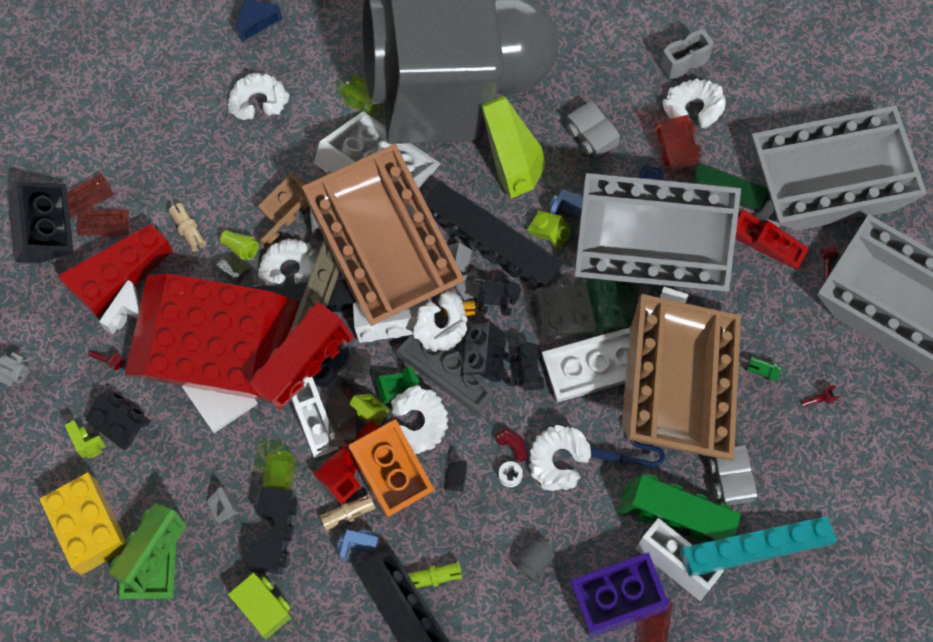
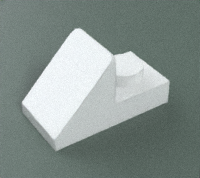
[99,280,140,334]

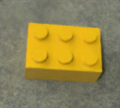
[40,473,126,575]

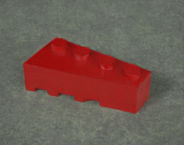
[249,302,355,410]

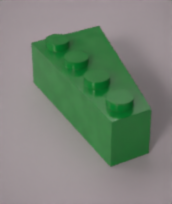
[617,474,741,542]

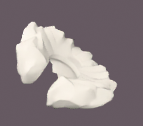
[228,73,289,120]
[662,78,726,129]
[258,238,318,286]
[414,290,467,352]
[391,385,448,454]
[529,425,591,491]

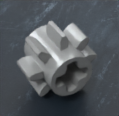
[0,352,29,387]

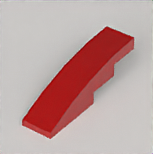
[735,209,809,270]

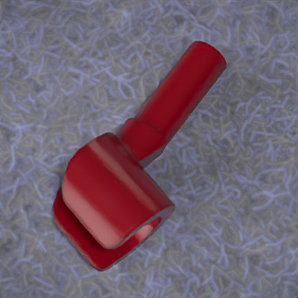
[821,244,838,280]
[88,350,125,370]
[801,385,840,407]

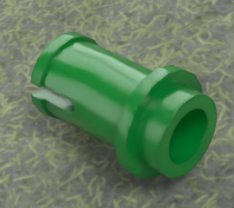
[747,356,782,382]

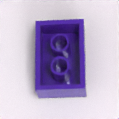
[571,552,669,638]

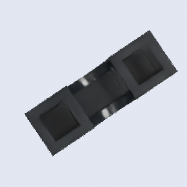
[246,486,299,575]

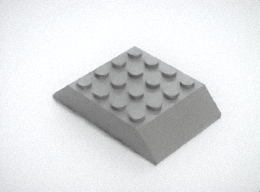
[751,106,927,230]
[575,173,741,292]
[818,214,933,373]

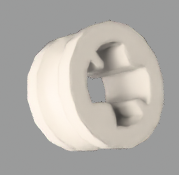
[499,462,522,487]

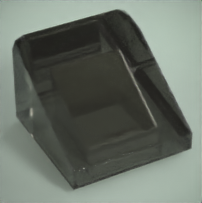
[215,253,253,285]

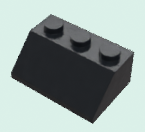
[9,181,74,263]

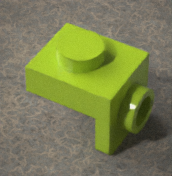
[527,211,572,250]

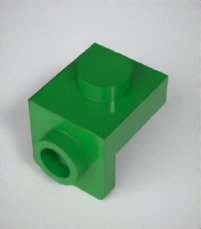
[375,366,420,404]

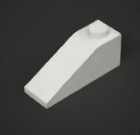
[291,377,339,458]

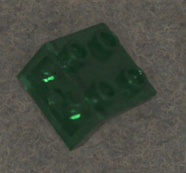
[576,278,639,337]

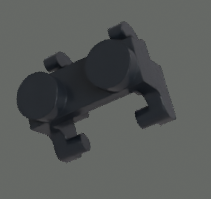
[472,278,521,316]
[505,342,545,391]

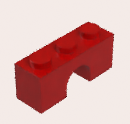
[313,420,380,505]

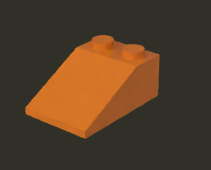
[348,419,435,517]

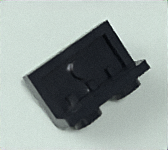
[463,322,506,382]
[85,391,151,450]

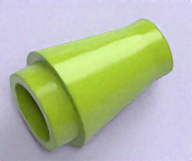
[220,230,259,260]

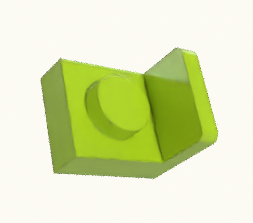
[349,394,390,426]
[65,420,106,459]

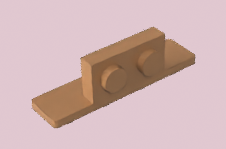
[256,171,331,246]

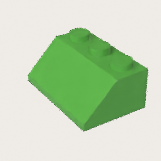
[108,504,187,595]

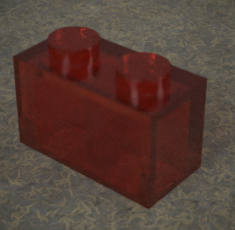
[655,115,702,172]

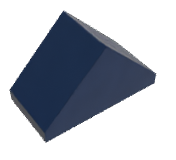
[236,0,282,42]

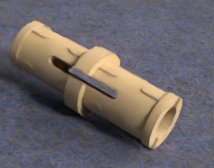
[168,203,206,252]
[320,493,375,531]

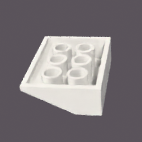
[314,111,440,189]

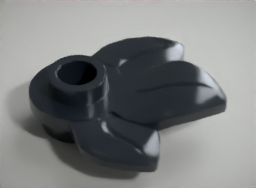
[312,347,350,388]

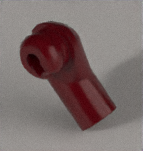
[495,429,529,463]

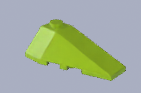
[481,96,546,199]

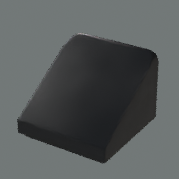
[444,460,467,492]

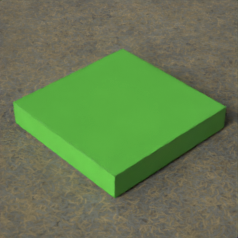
[118,544,177,599]

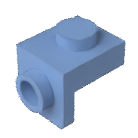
[548,189,583,218]
[337,529,380,562]

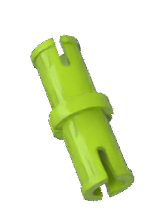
[407,561,463,588]

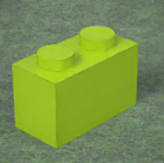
[228,573,291,640]

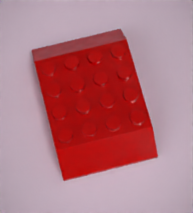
[125,273,299,401]

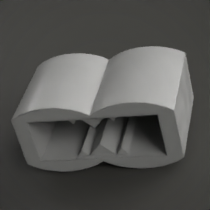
[661,30,714,79]
[566,101,620,159]
[708,445,757,505]

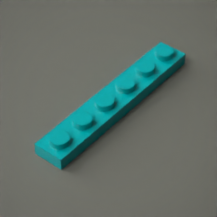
[680,516,838,577]

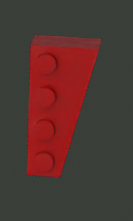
[57,224,173,319]

